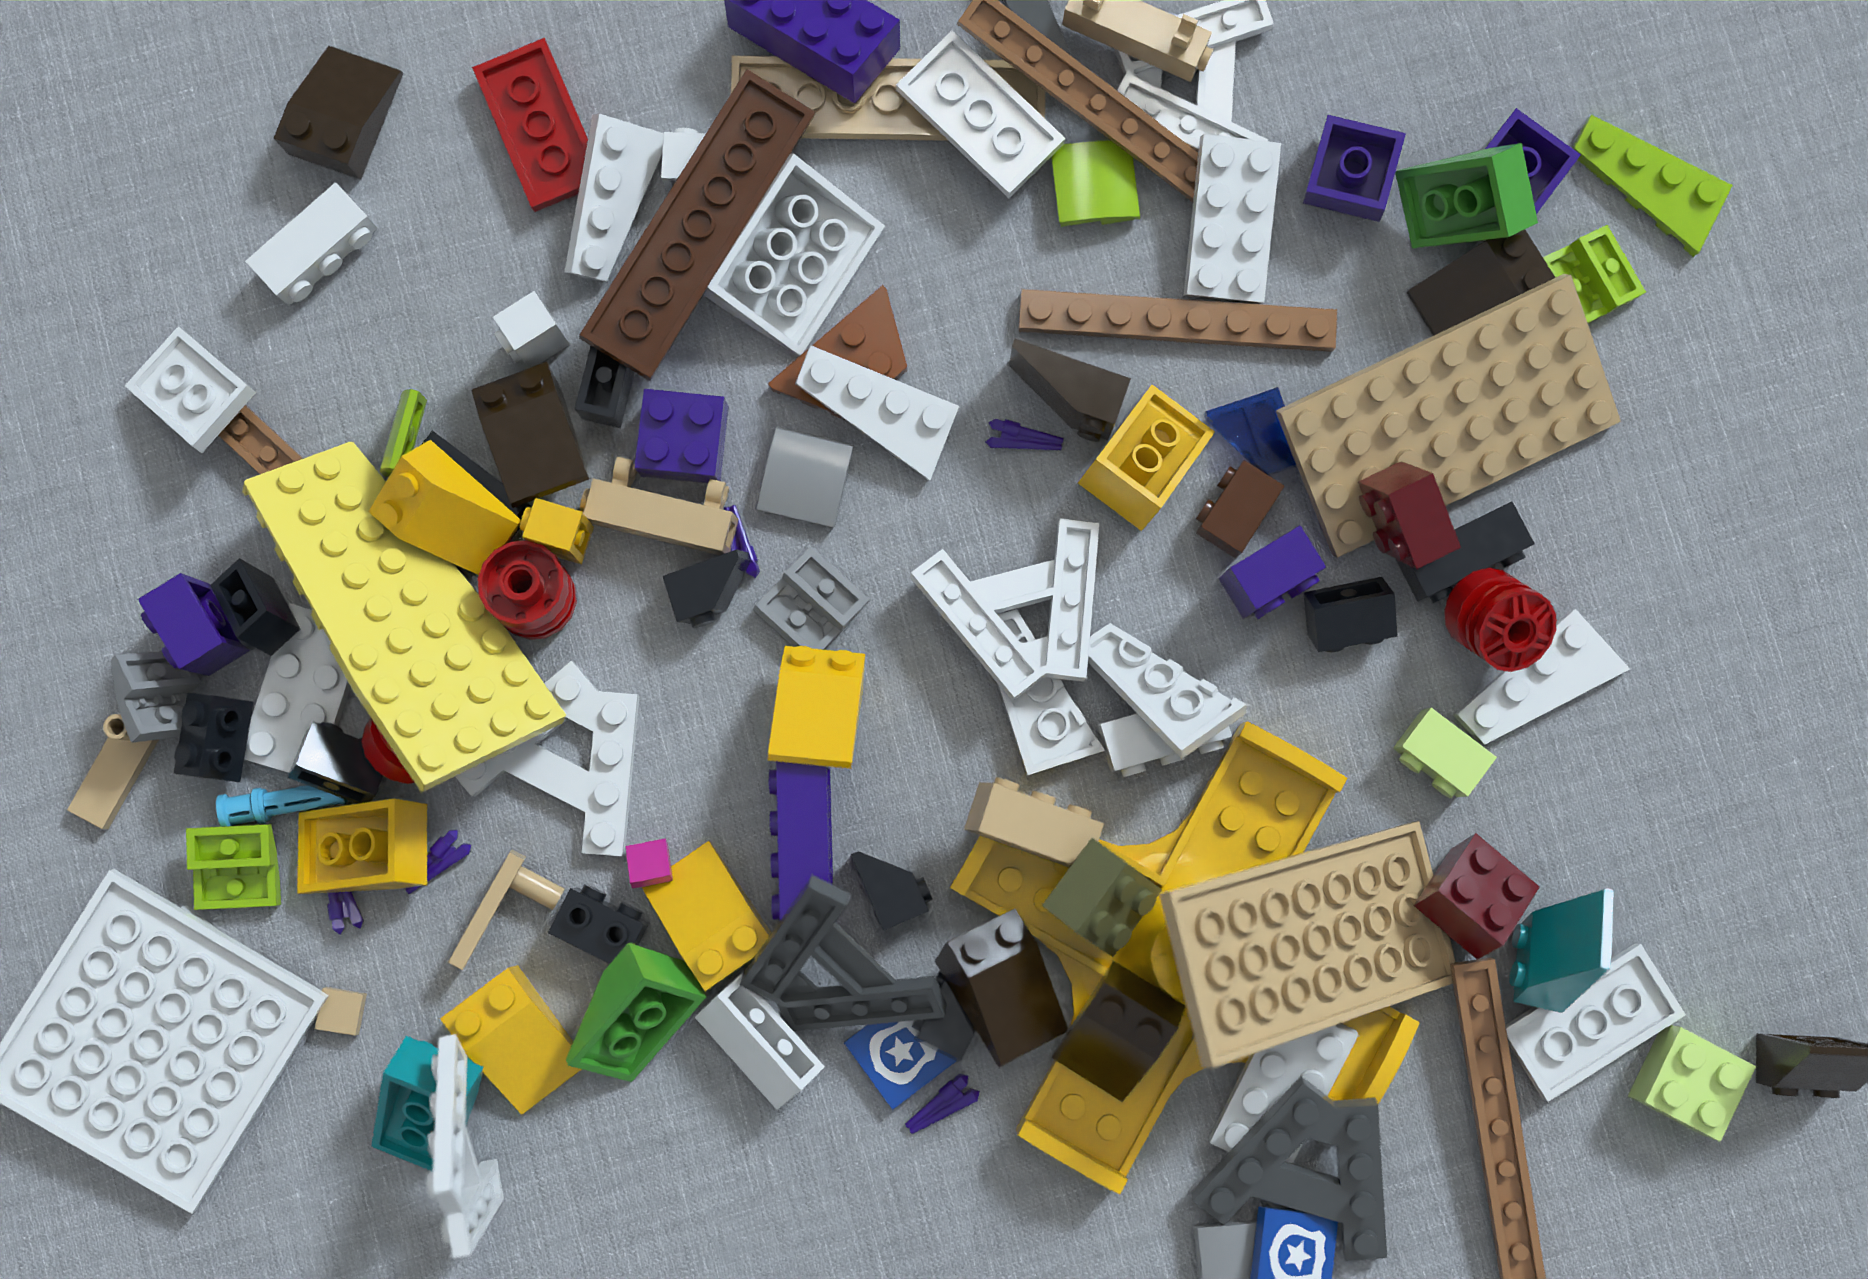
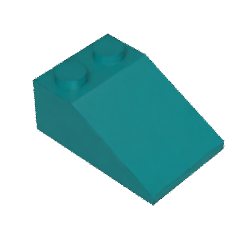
[1509,889,1613,1013]
[371,1036,484,1171]

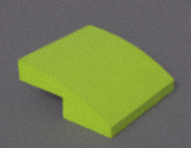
[1052,140,1141,227]
[1543,224,1646,324]
[380,389,427,477]
[186,824,281,910]

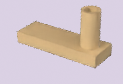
[67,714,159,829]
[448,849,565,970]

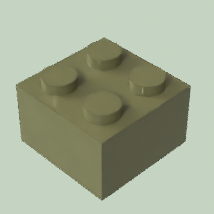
[1042,838,1162,957]

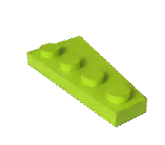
[1572,114,1733,257]

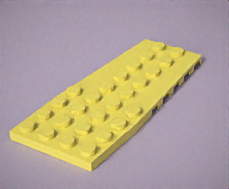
[242,442,567,792]

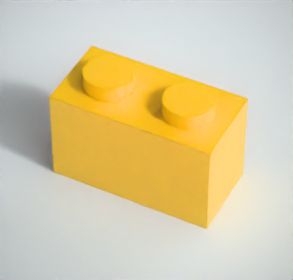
[520,498,594,565]

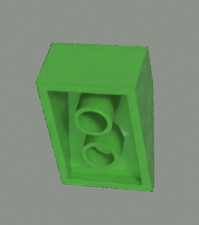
[1395,143,1538,248]
[566,943,706,1082]

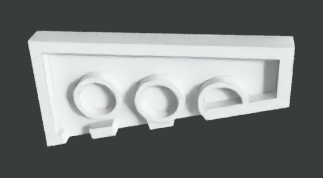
[564,114,664,281]
[795,345,959,481]
[997,609,1105,776]
[1453,609,1630,745]
[1088,623,1246,759]

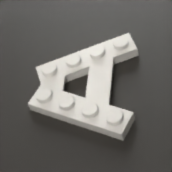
[1115,0,1274,152]
[910,518,1099,701]
[455,661,639,856]
[427,1035,504,1258]

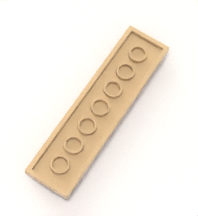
[731,56,1045,141]

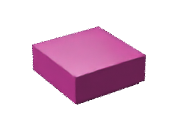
[625,838,673,889]

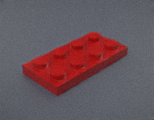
[472,37,588,212]

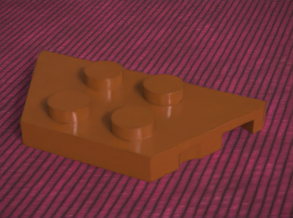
[768,285,908,420]

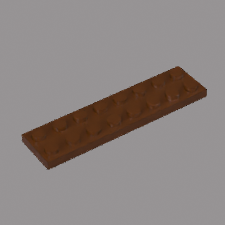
[579,69,815,381]

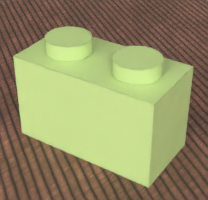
[1393,708,1497,798]

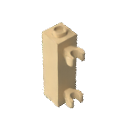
[1062,0,1214,82]
[580,457,739,555]

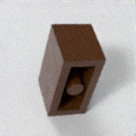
[1196,460,1285,559]

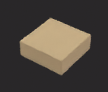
[315,987,367,1036]

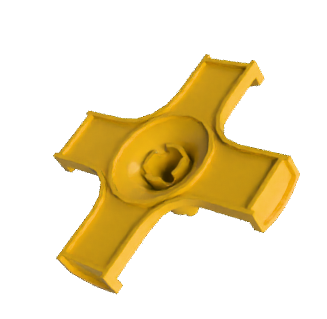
[950,721,1420,1195]

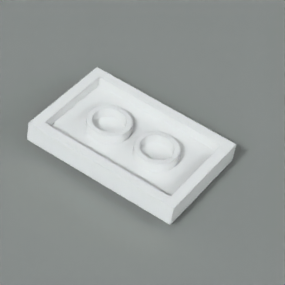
[125,326,256,453]

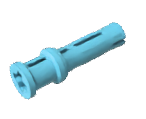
[216,785,348,827]

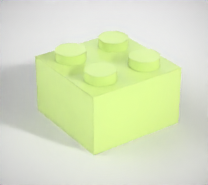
[1628,1025,1756,1142]

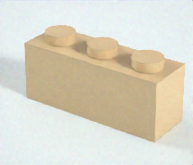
[964,777,1104,868]

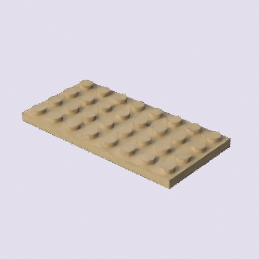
[1276,274,1621,558]
[1159,821,1456,1068]

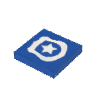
[844,1020,956,1110]
[1250,1206,1338,1279]

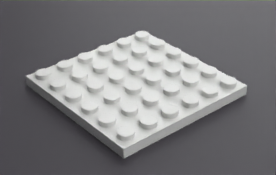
[0,869,328,1214]

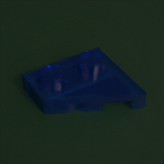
[1204,387,1297,476]

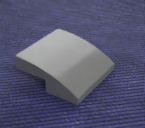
[756,427,854,528]
[753,546,870,650]
[111,651,201,743]
[1194,1219,1257,1279]

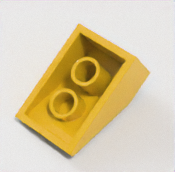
[1078,385,1215,531]
[368,440,521,575]
[768,646,866,769]
[297,798,427,894]
[642,841,772,991]
[440,965,582,1115]

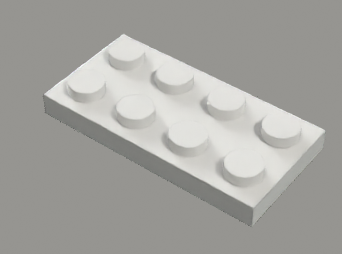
[896,31,1065,198]
[1183,134,1281,304]
[244,603,351,773]
[1505,943,1686,1102]
[1209,1023,1358,1164]

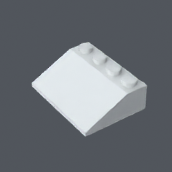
[704,154,885,356]

